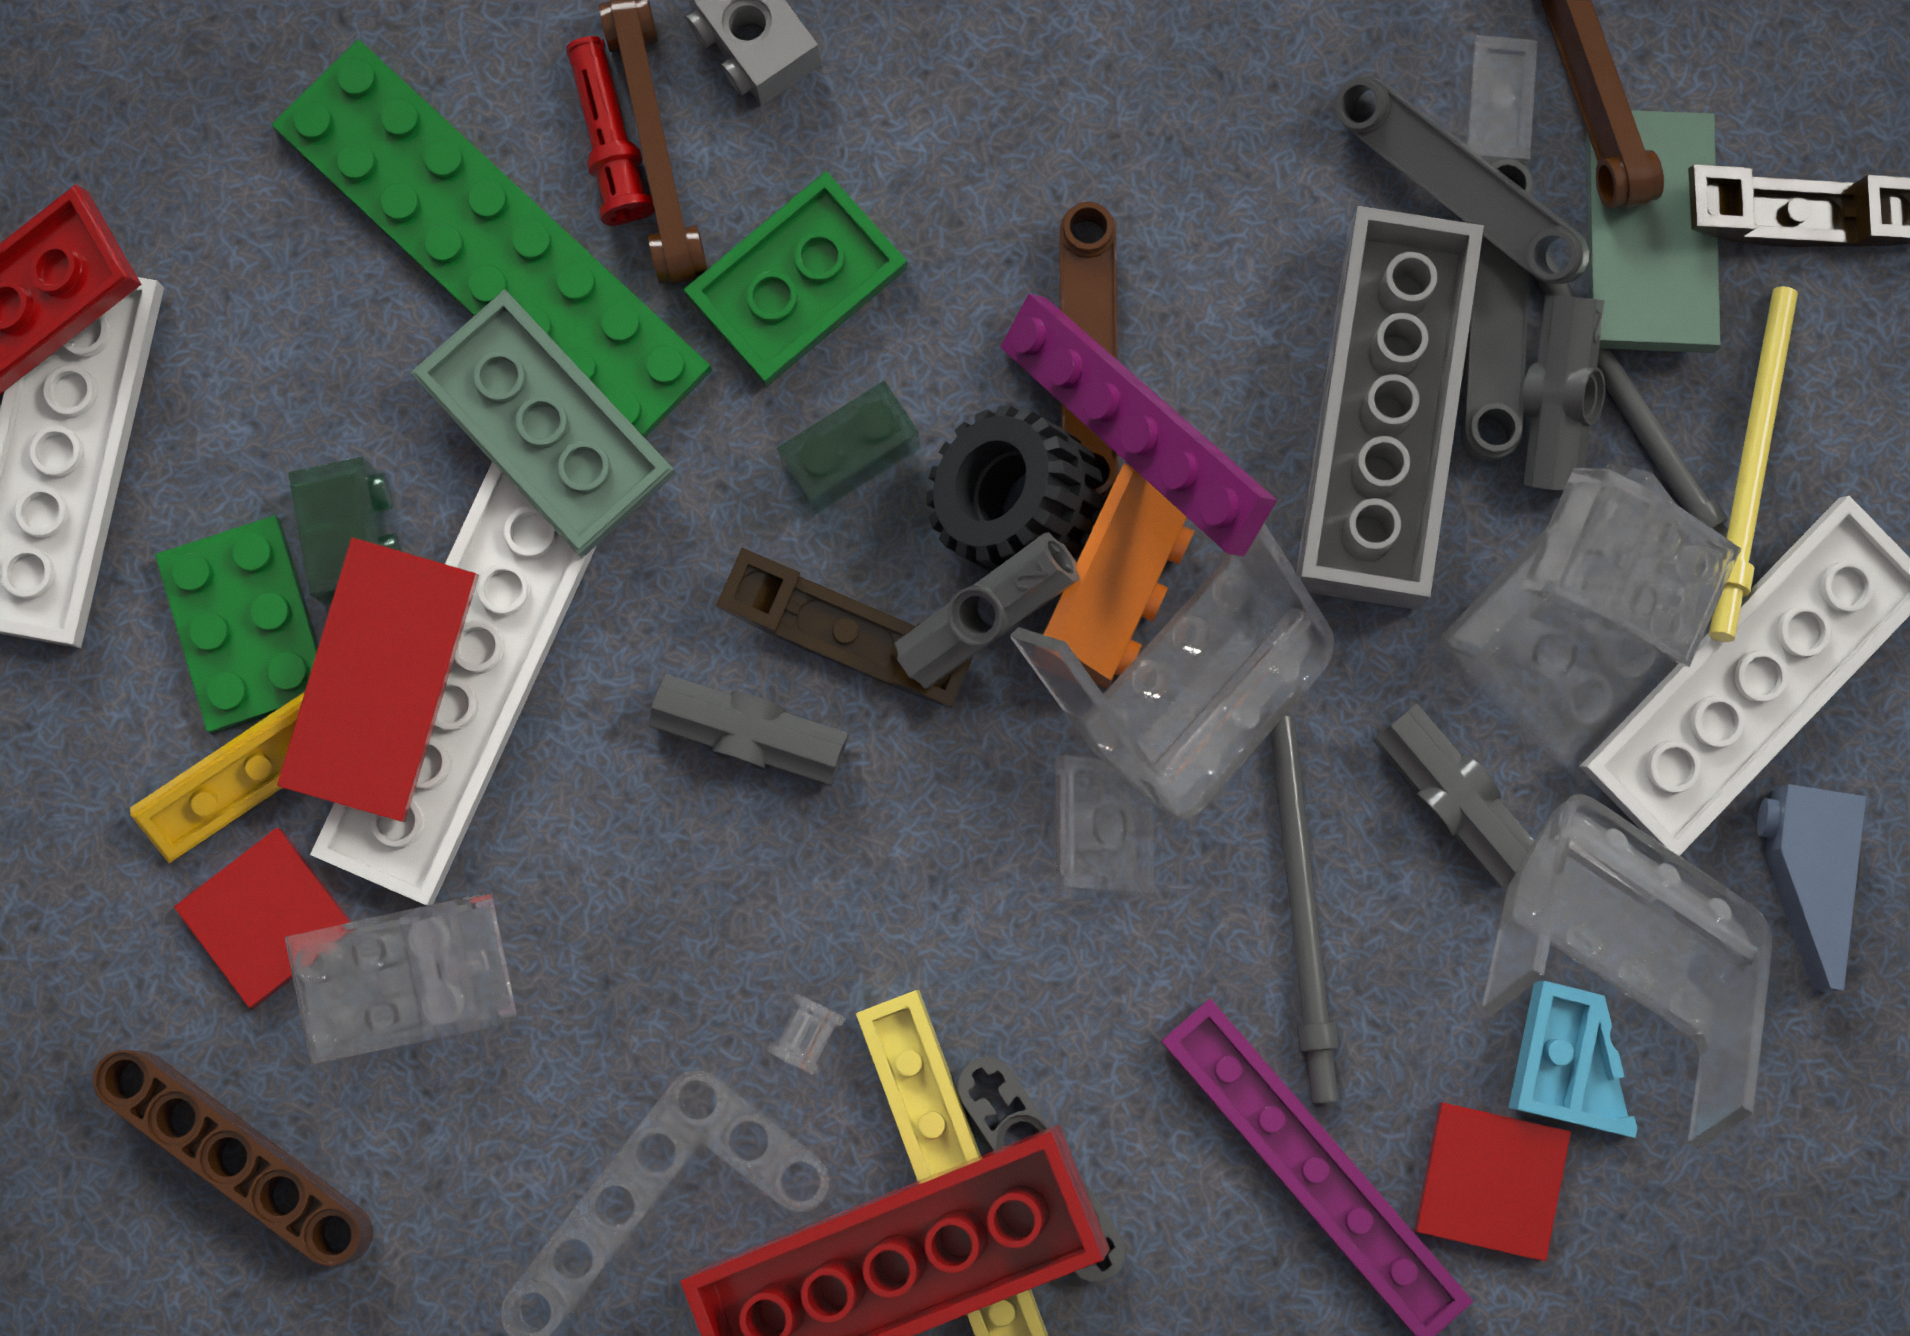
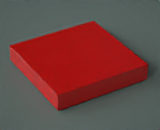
[174,827,357,1009]
[1414,1102,1571,1261]

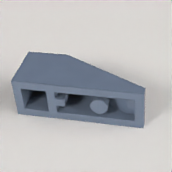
[1757,784,1866,993]

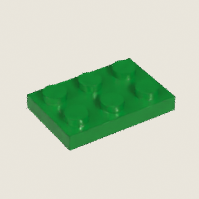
[684,171,908,387]
[155,515,319,735]

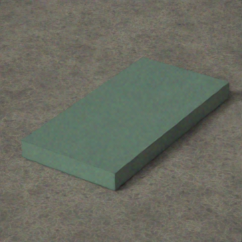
[1586,110,1721,353]
[411,289,676,558]

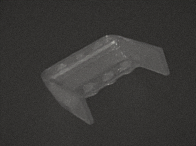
[1010,523,1334,817]
[1482,794,1773,1149]

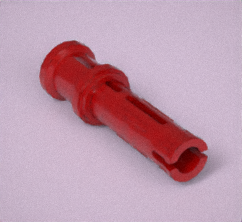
[566,36,654,226]

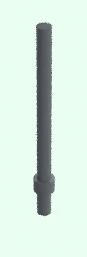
[1533,251,1729,560]
[1269,716,1339,1104]

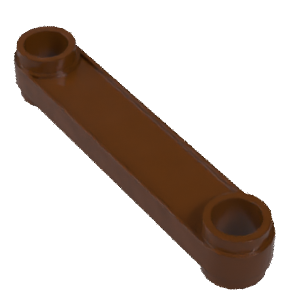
[599,0,707,285]
[1541,0,1664,210]
[1059,201,1119,504]

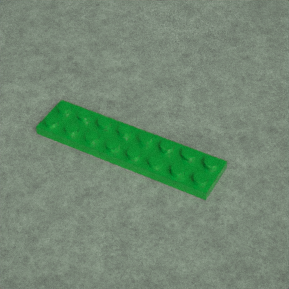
[271,39,712,438]

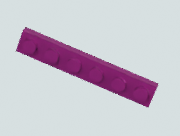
[1000,294,1278,557]
[1160,998,1474,1336]

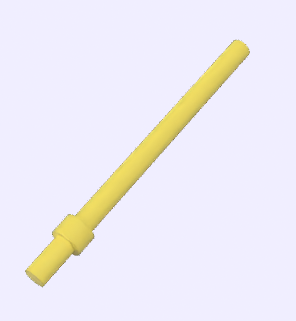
[1709,286,1798,642]

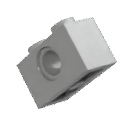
[686,0,821,106]

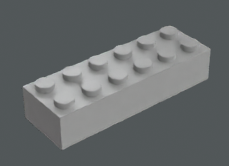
[1293,206,1484,610]

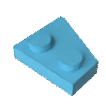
[1509,981,1637,1138]

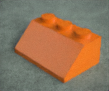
[1039,463,1195,689]

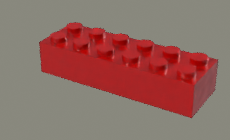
[680,1124,1110,1336]

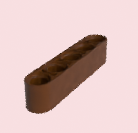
[93,1050,373,1266]

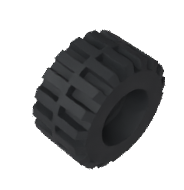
[926,405,1103,572]

